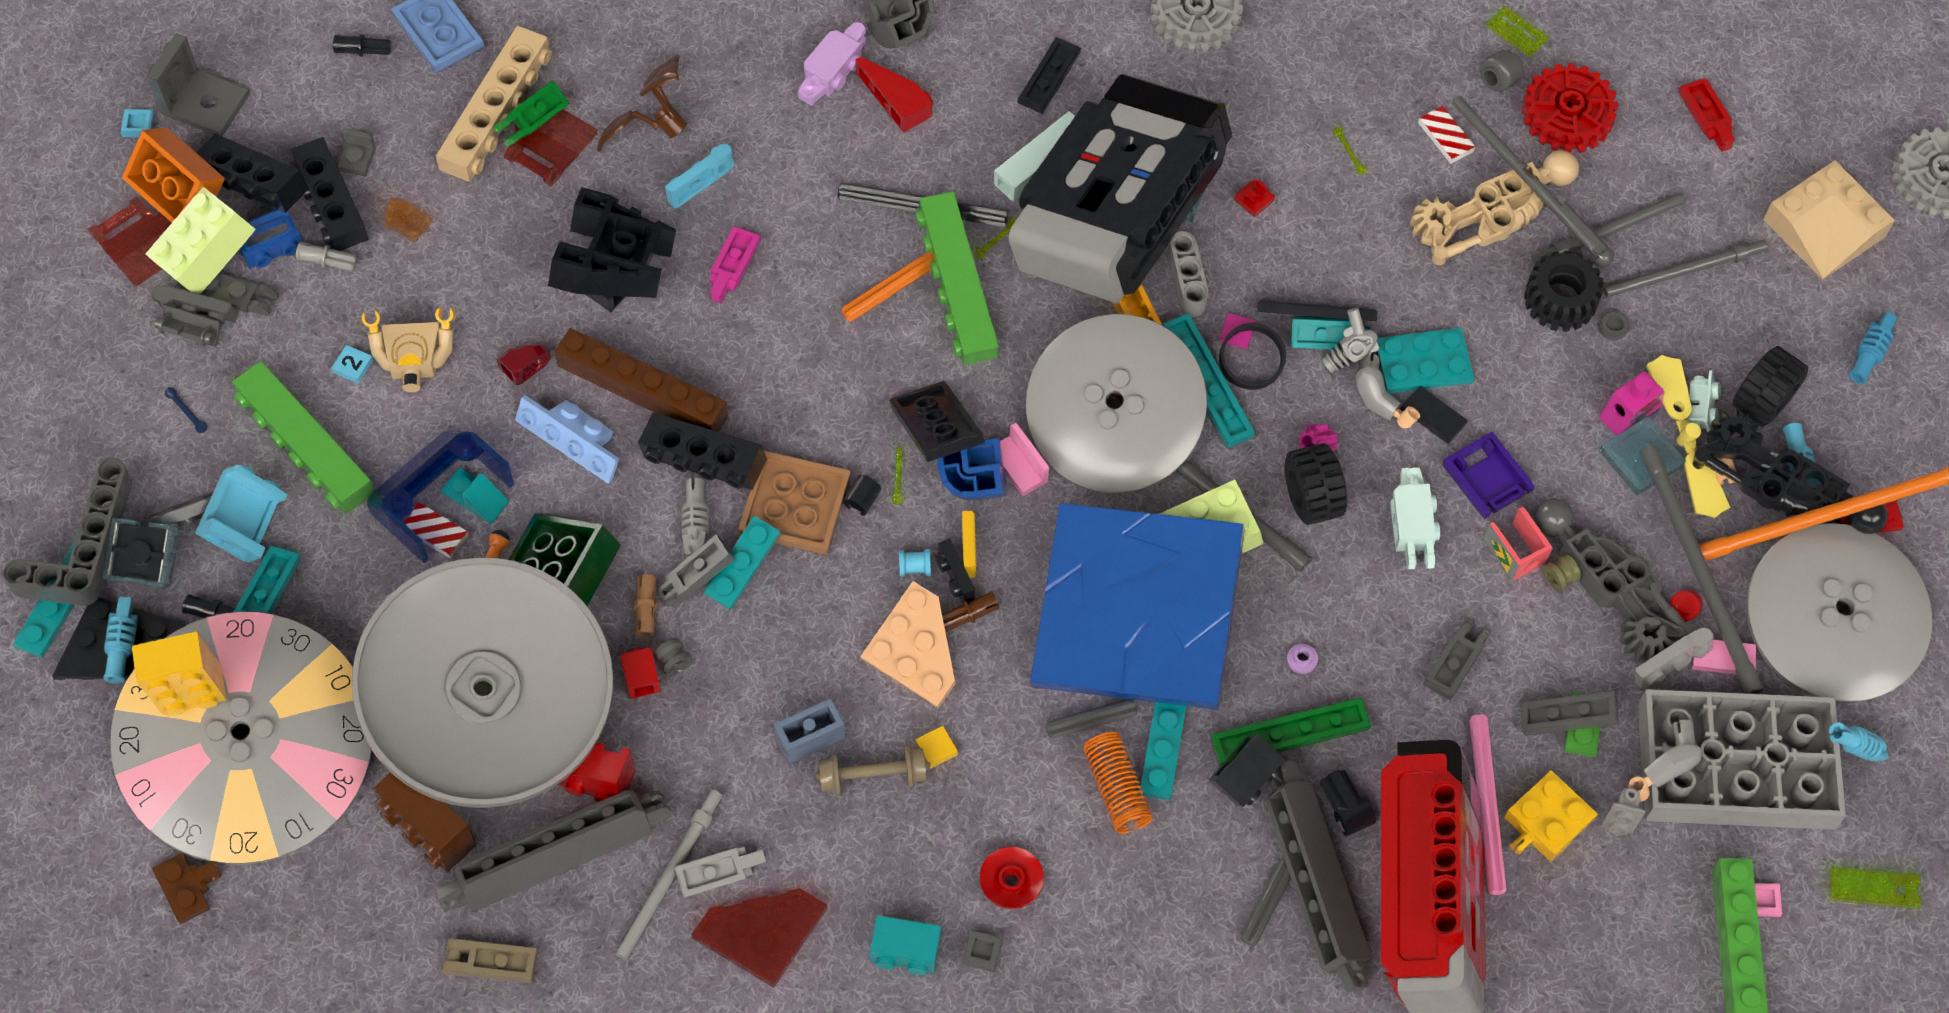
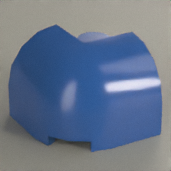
[937,438,1007,501]

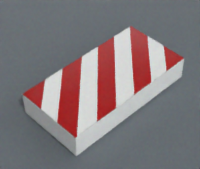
[1418,106,1475,164]
[400,502,469,559]

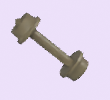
[814,745,930,795]

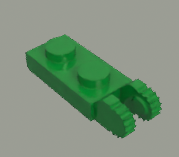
[493,80,570,147]

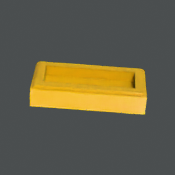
[962,511,976,578]

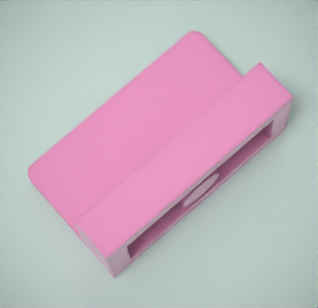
[1000,423,1049,496]

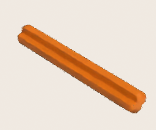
[841,252,933,322]

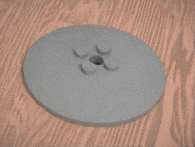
[1026,314,1207,493]
[1746,523,1932,702]

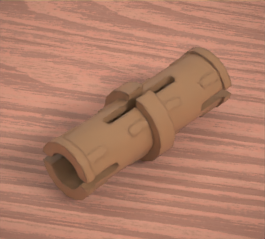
[633,574,658,638]

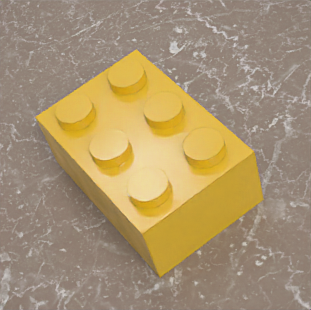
[132,631,227,716]

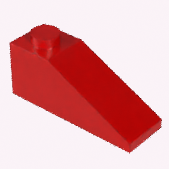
[856,57,933,133]

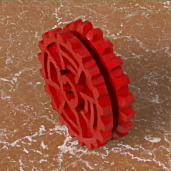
[1522,63,1618,153]

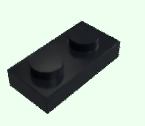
[935,538,975,603]

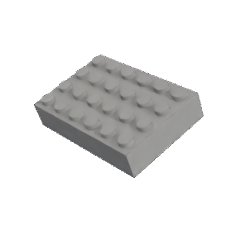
[1638,689,1846,830]

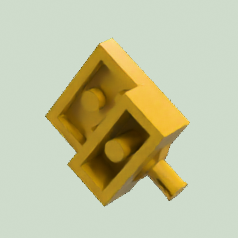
[1504,770,1598,862]

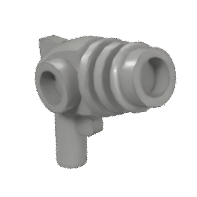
[1322,308,1379,373]

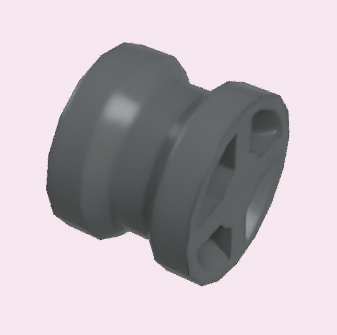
[653,638,693,677]

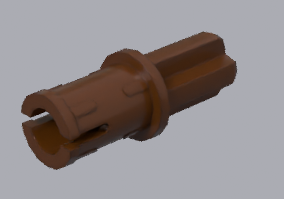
[942,591,1000,632]

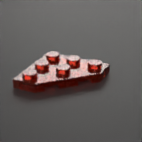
[691,888,827,988]

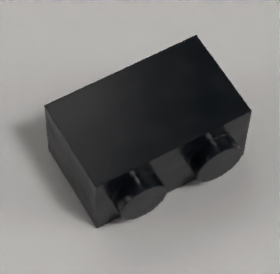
[1209,732,1285,807]

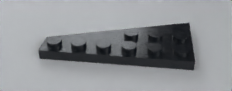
[52,597,186,680]

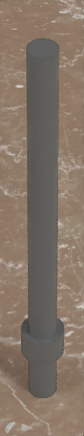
[1531,193,1685,265]
[1603,240,1768,298]

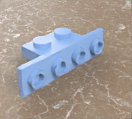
[515,395,620,484]

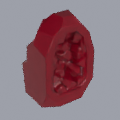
[497,343,551,385]

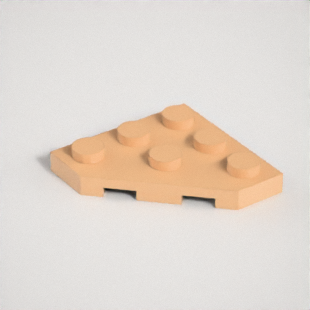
[860,581,956,708]

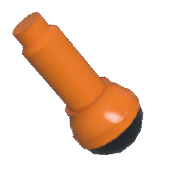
[485,530,510,558]

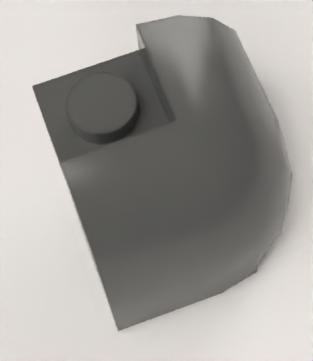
[863,0,935,49]

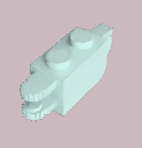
[1390,467,1440,569]

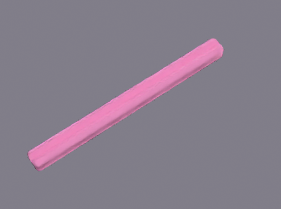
[1469,714,1507,895]

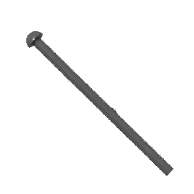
[1452,96,1614,268]

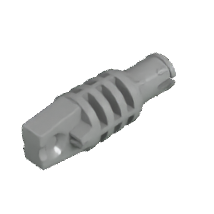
[682,478,709,558]

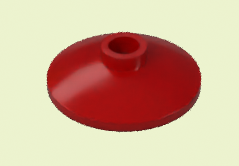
[979,847,1044,909]

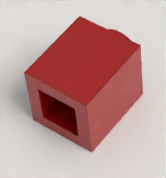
[620,647,661,699]

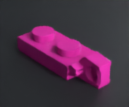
[709,226,761,304]

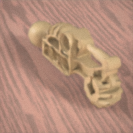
[1410,150,1579,266]

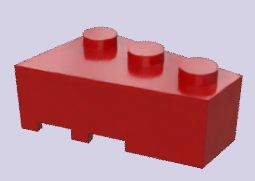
[558,743,636,802]

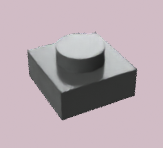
[962,930,1003,973]

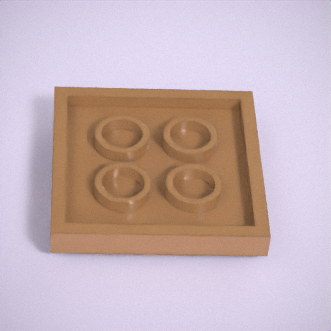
[738,451,851,555]

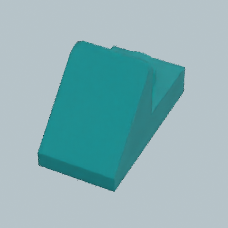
[441,468,509,524]

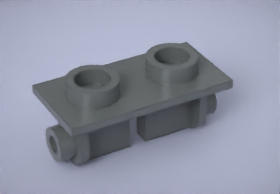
[154,304,220,347]

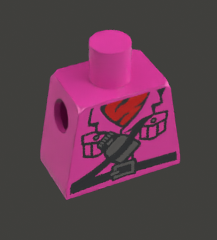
[1599,371,1665,438]

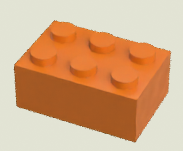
[122,128,225,223]

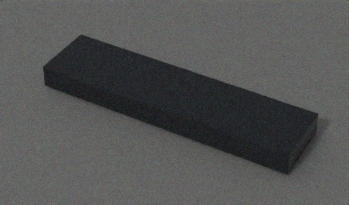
[1257,300,1378,322]

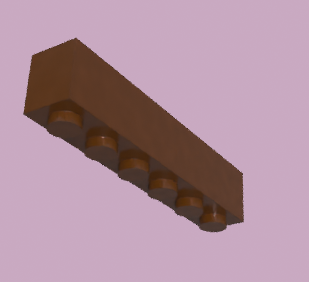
[554,328,728,432]

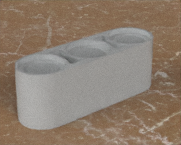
[1168,231,1208,317]

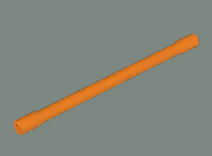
[1698,466,1949,561]

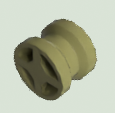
[1542,553,1581,592]

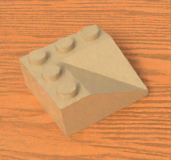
[1763,160,1895,280]

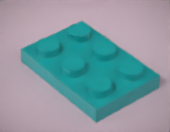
[1376,328,1474,393]

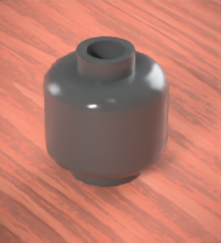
[1480,50,1523,92]

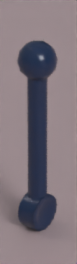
[165,387,207,433]

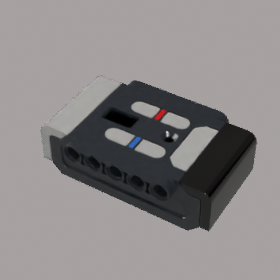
[1009,74,1233,304]

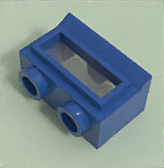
[239,209,302,269]

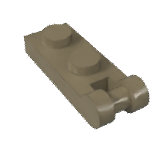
[441,939,538,983]

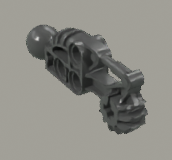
[1535,498,1695,662]

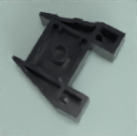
[548,187,676,298]

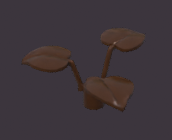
[597,54,687,152]

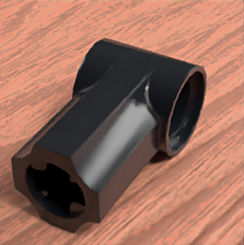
[1320,770,1376,837]

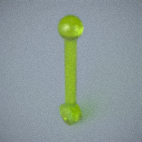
[1333,126,1367,175]
[974,218,1017,259]
[891,447,903,505]

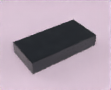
[1401,386,1468,444]

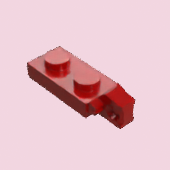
[1678,78,1735,152]

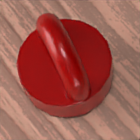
[1670,589,1703,621]

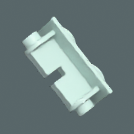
[1687,371,1721,432]

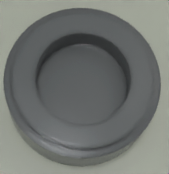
[1598,311,1629,341]

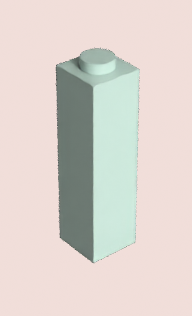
[994,111,1075,202]

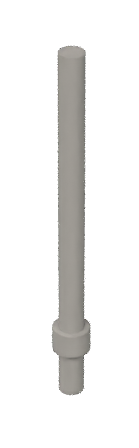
[615,790,723,960]

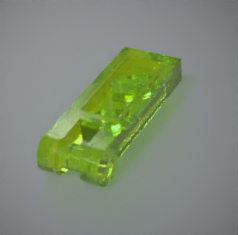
[1829,867,1922,909]

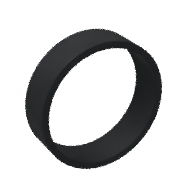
[1219,323,1286,390]

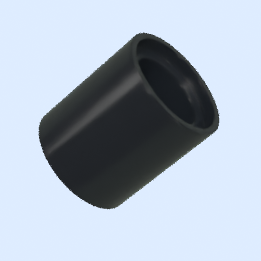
[843,475,881,516]

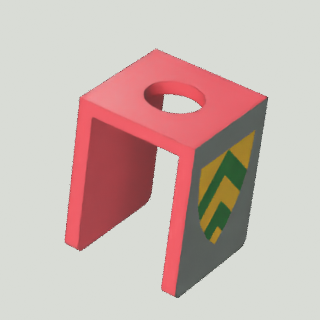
[1483,506,1553,581]

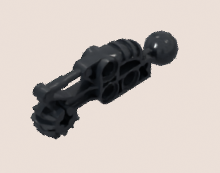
[1694,409,1888,534]

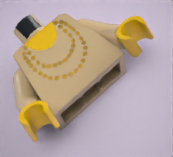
[362,307,456,392]

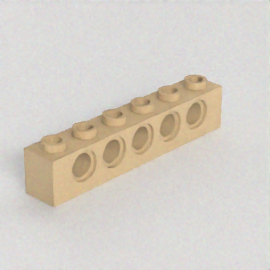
[436,25,552,182]

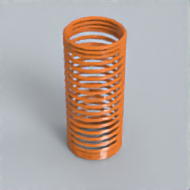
[1082,731,1153,834]

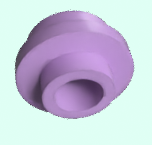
[1287,644,1318,674]

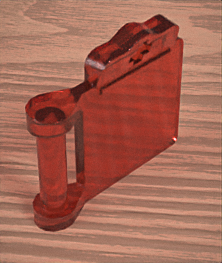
[504,109,597,186]
[87,197,172,286]

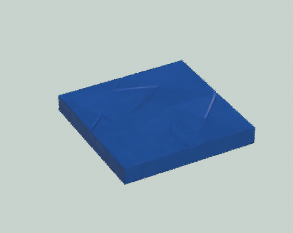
[1030,503,1245,710]

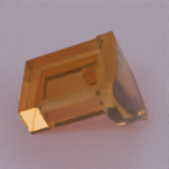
[385,197,433,243]

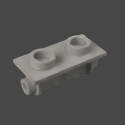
[1601,788,1646,835]

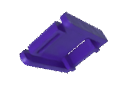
[1442,432,1534,519]

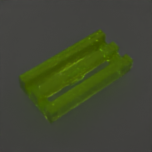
[1486,6,1549,58]

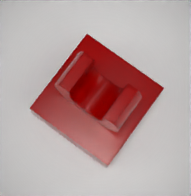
[1234,178,1275,217]

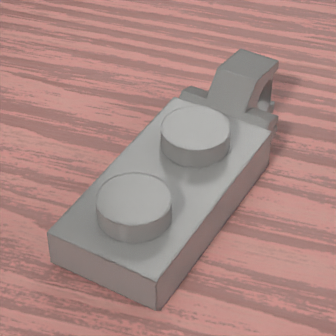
[674,847,766,898]

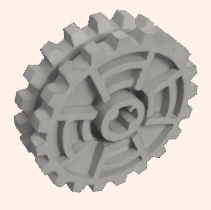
[1150,0,1243,53]
[1891,127,1949,219]

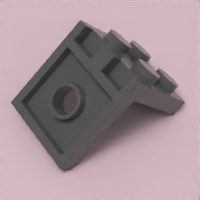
[147,33,250,137]

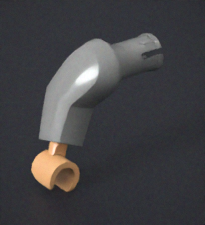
[1355,353,1420,428]
[1629,720,1702,802]

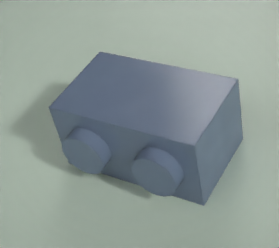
[773,698,846,765]

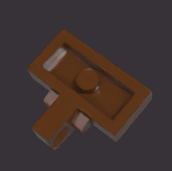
[152,853,222,925]

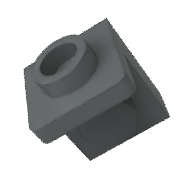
[337,129,376,177]

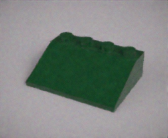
[508,514,621,606]

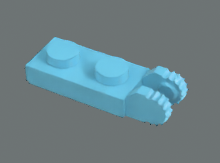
[665,143,734,209]

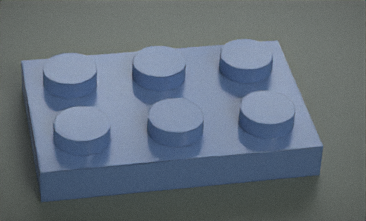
[391,0,484,73]

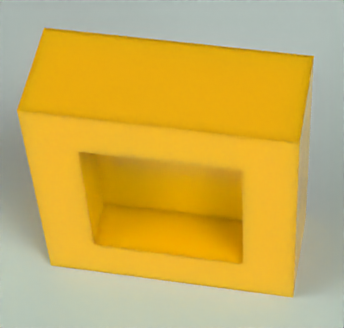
[915,726,958,769]

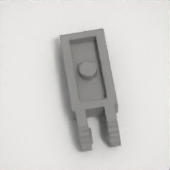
[1635,627,1713,690]

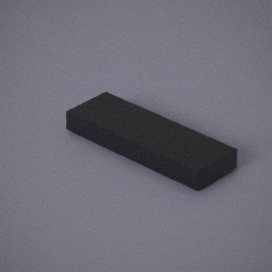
[1017,37,1081,114]

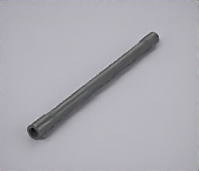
[1107,396,1312,572]
[1639,445,1764,694]

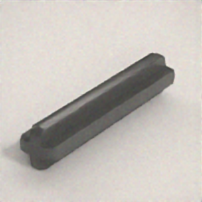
[1046,699,1137,739]
[1241,859,1291,946]

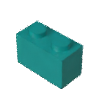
[870,915,941,975]

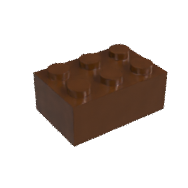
[373,772,476,873]

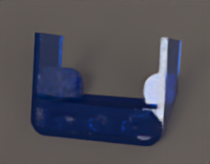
[367,430,514,563]

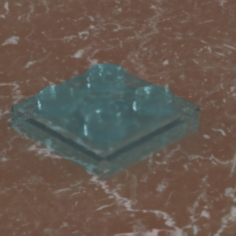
[1599,417,1686,496]

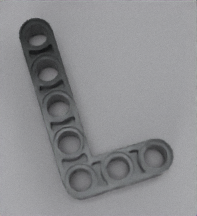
[3,457,132,606]

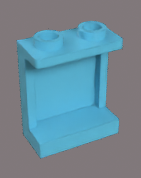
[195,465,288,562]

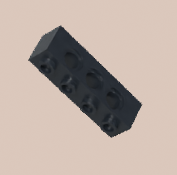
[196,134,308,213]
[289,137,369,251]
[638,413,767,490]

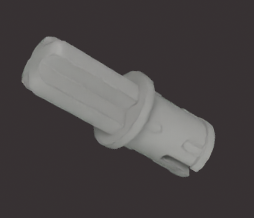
[296,241,357,271]

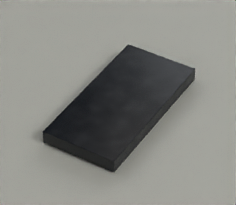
[889,381,985,462]

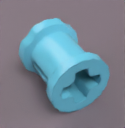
[899,549,931,577]

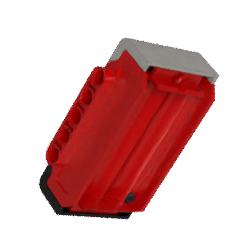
[1381,739,1486,1013]

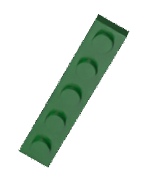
[1210,697,1371,767]

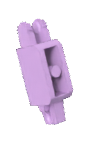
[798,22,866,106]

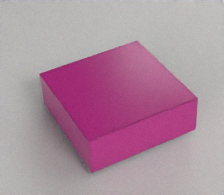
[1219,313,1256,349]

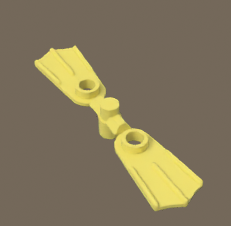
[1646,355,1730,518]

